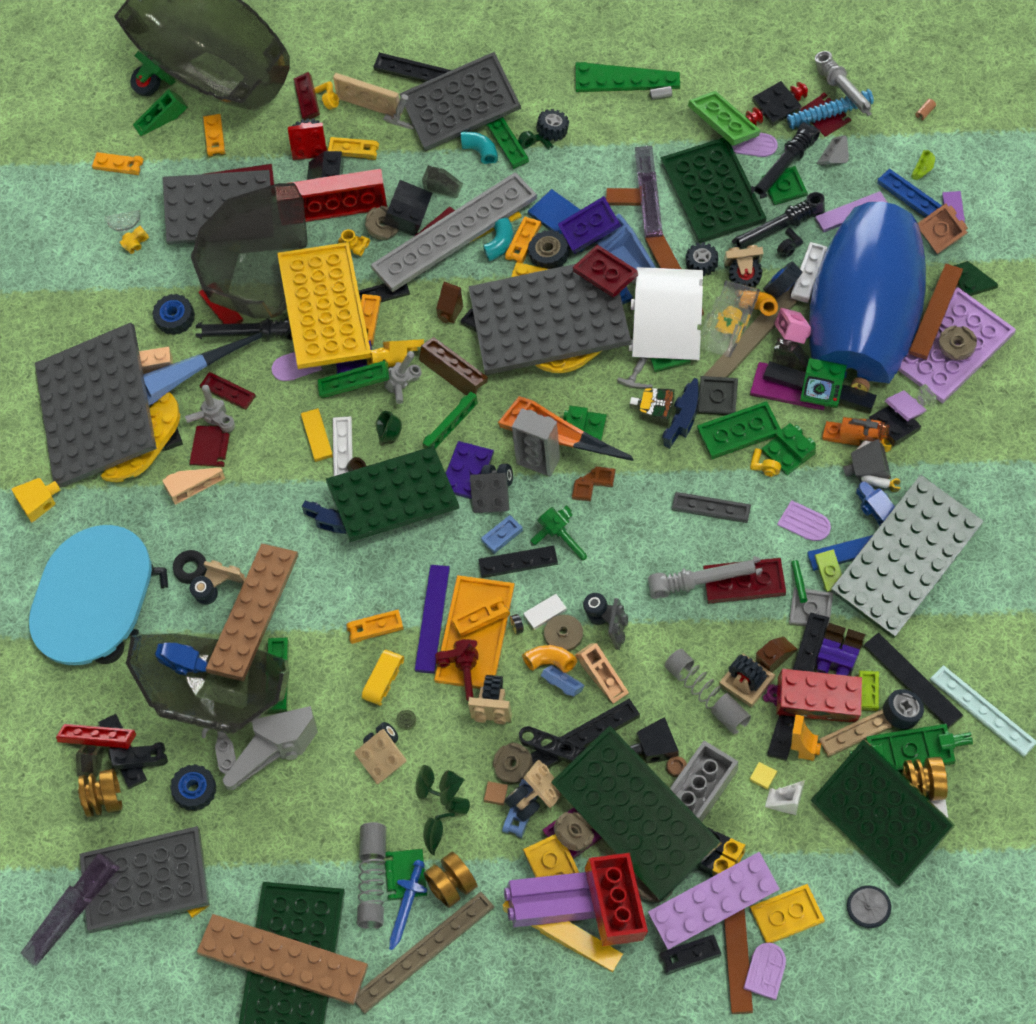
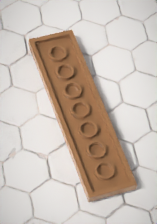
[206,543,298,681]
[197,914,369,1005]

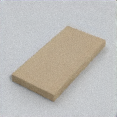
[333,73,402,117]

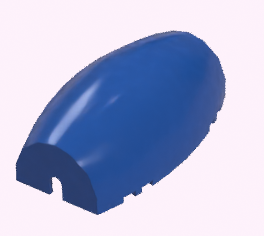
[809,201,926,383]

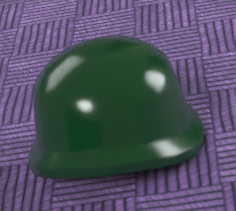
[376,411,402,443]

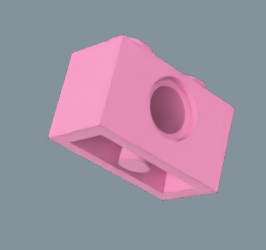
[774,308,811,344]

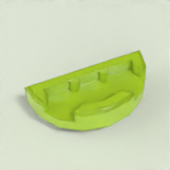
[911,150,935,180]

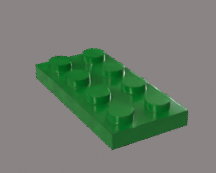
[697,401,781,460]

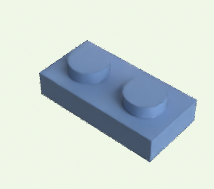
[481,515,523,554]
[541,665,585,696]

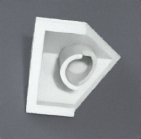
[765,780,805,815]

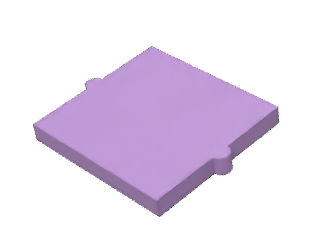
[885,390,926,421]

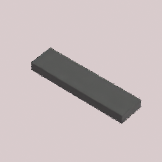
[672,492,751,523]

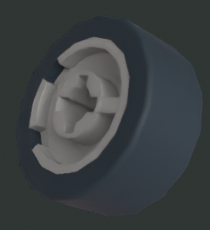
[883,689,924,730]

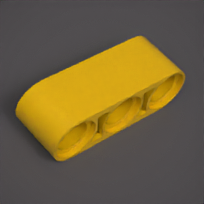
[362,649,404,706]

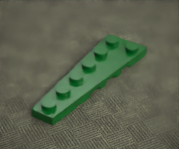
[575,62,680,92]

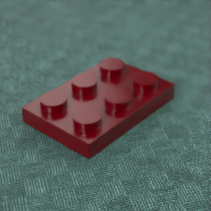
[573,245,638,298]

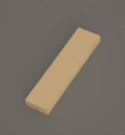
[819,709,894,757]

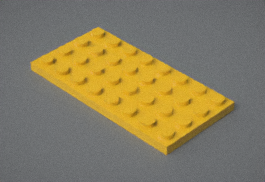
[277,242,371,369]

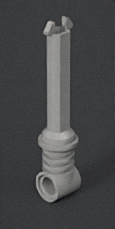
[815,51,872,116]
[648,556,763,599]

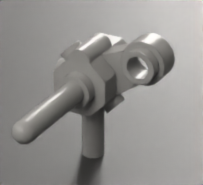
[384,351,422,404]
[185,385,235,432]

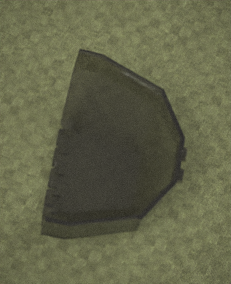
[191,183,308,318]
[126,633,290,734]

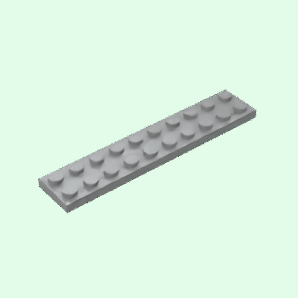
[371,172,537,292]

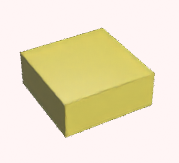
[750,762,777,790]

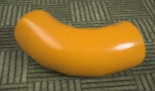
[741,290,778,316]
[522,645,577,673]

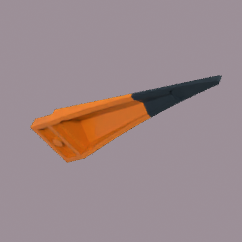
[498,396,634,461]

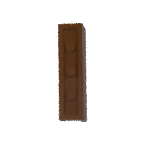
[419,337,488,396]

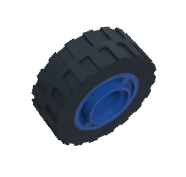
[763,261,803,299]
[152,294,195,335]
[170,764,216,811]

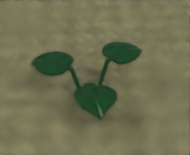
[415,765,470,855]

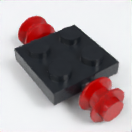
[745,81,808,126]

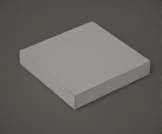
[789,588,833,627]

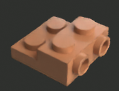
[918,203,968,254]

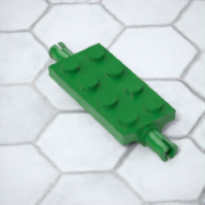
[849,724,973,773]

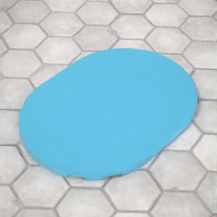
[29,525,152,665]

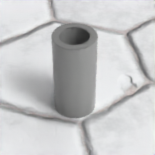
[650,86,672,100]

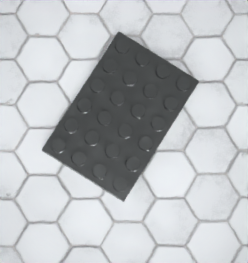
[399,52,521,151]
[163,170,274,244]
[79,826,210,933]

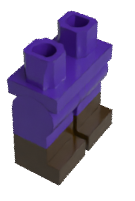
[817,623,865,676]

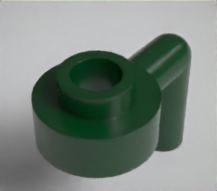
[518,131,554,150]

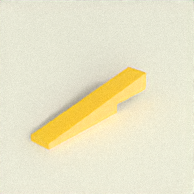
[503,901,623,972]

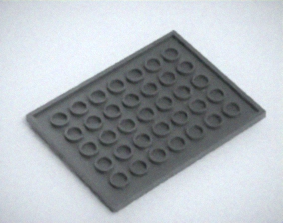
[468,264,631,375]
[35,322,157,488]

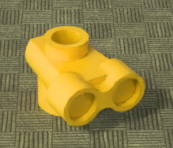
[120,225,150,254]
[338,229,370,257]

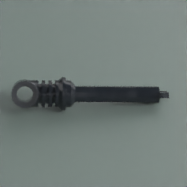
[751,122,820,199]
[731,192,825,249]
[195,317,293,340]

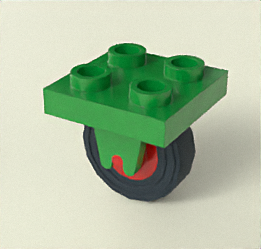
[130,51,176,96]

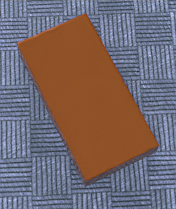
[606,188,642,206]

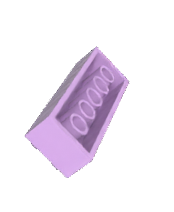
[648,852,780,950]

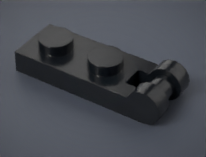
[108,742,168,770]
[658,934,721,975]

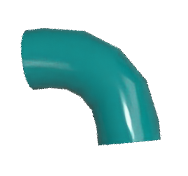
[461,132,498,164]
[483,218,514,262]

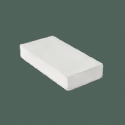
[523,594,567,630]

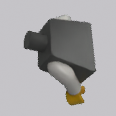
[843,438,901,492]

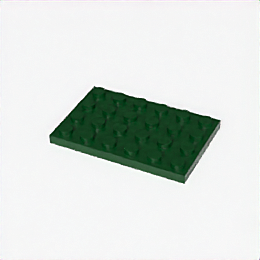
[661,138,766,243]
[326,446,459,542]
[811,740,956,887]

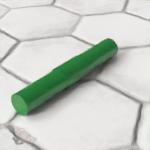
[791,560,808,603]

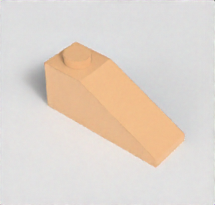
[162,468,225,505]
[575,643,629,704]

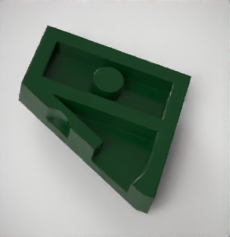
[953,261,998,296]

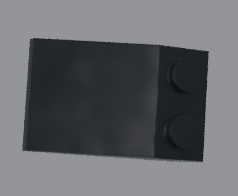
[383,180,433,236]

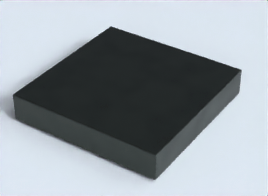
[698,376,738,415]

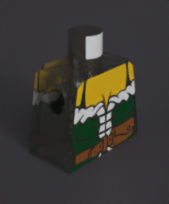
[630,388,675,428]

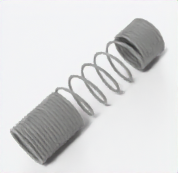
[665,649,751,734]
[357,822,386,929]

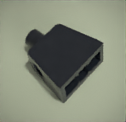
[630,717,679,764]

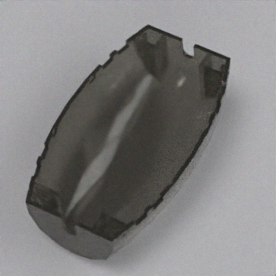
[114,0,290,111]

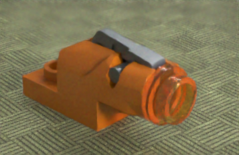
[822,417,889,446]

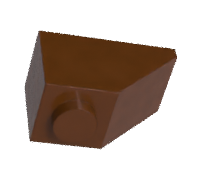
[436,282,463,323]
[756,636,798,673]

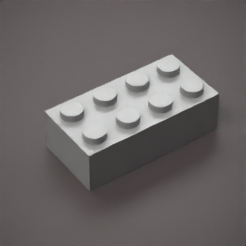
[512,408,560,477]
[670,741,738,822]

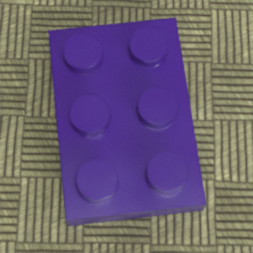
[558,196,621,254]
[446,441,494,499]

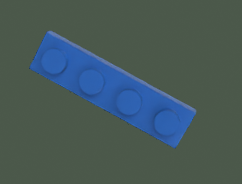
[877,168,942,218]

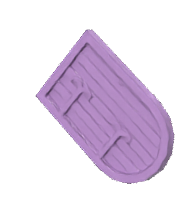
[731,133,778,157]
[272,352,322,381]
[777,500,831,541]
[743,943,786,1000]

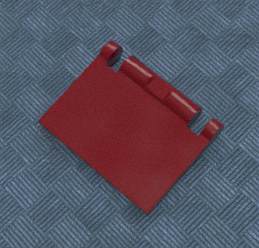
[800,92,852,137]
[189,426,230,467]

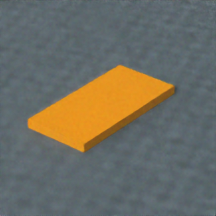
[434,575,515,689]

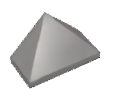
[817,135,849,165]

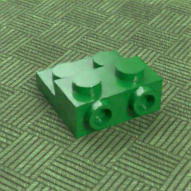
[563,405,607,441]
[762,423,816,476]

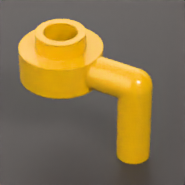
[314,81,339,110]
[750,448,781,477]

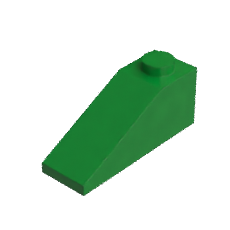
[133,89,188,136]

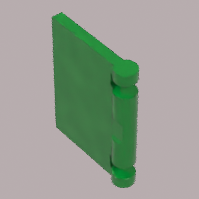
[385,849,427,900]

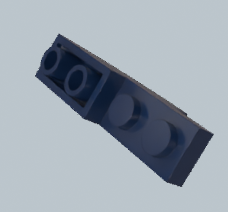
[662,378,699,449]
[302,500,346,534]

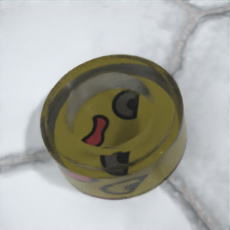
[396,710,417,730]

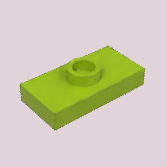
[814,549,842,592]
[858,670,879,711]

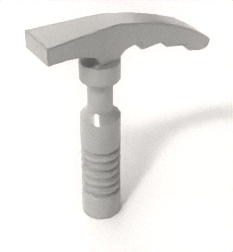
[383,94,414,129]
[617,357,653,389]

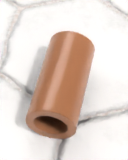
[915,99,936,120]

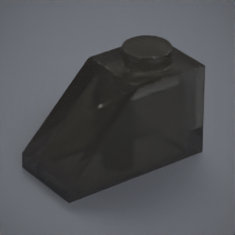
[422,165,463,198]
[772,338,810,373]
[76,745,105,779]

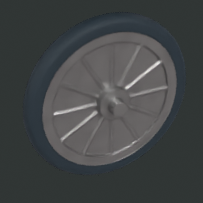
[847,885,891,928]

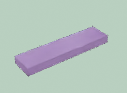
[815,191,888,233]

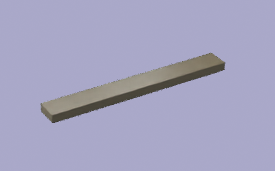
[703,281,798,378]
[355,892,494,1014]

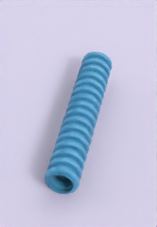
[787,89,874,130]

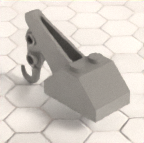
[202,706,318,790]

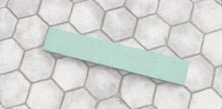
[930,665,1036,757]

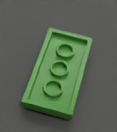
[688,91,761,146]

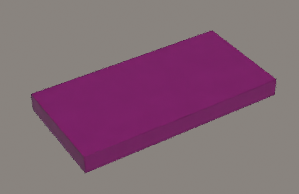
[750,362,825,411]

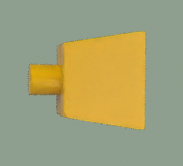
[11,478,61,523]

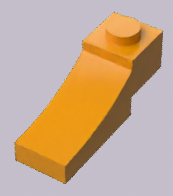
[791,715,821,761]

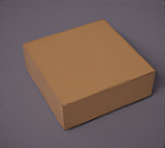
[484,781,508,806]

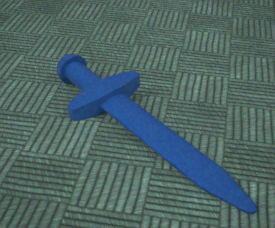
[389,860,427,950]

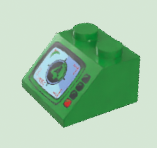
[800,358,847,408]

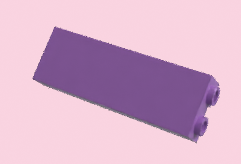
[504,872,596,928]

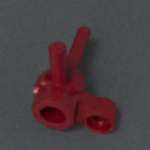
[435,639,479,702]

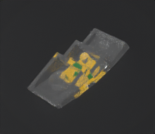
[700,280,760,357]

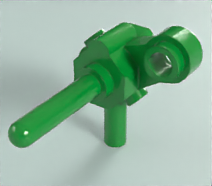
[531,505,587,560]

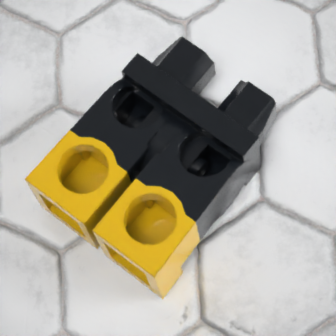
[697,827,746,876]

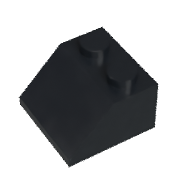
[307,151,344,180]

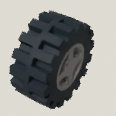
[536,109,569,141]
[686,242,718,276]

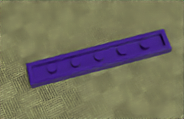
[415,565,450,674]

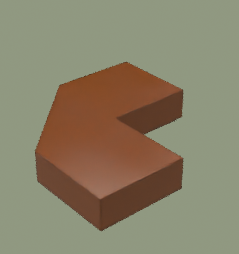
[572,467,616,502]

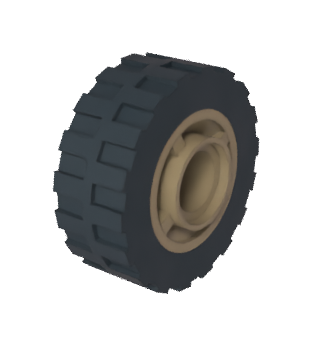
[528,230,569,269]

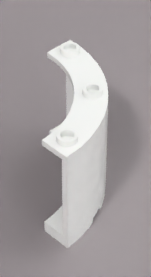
[629,267,703,360]

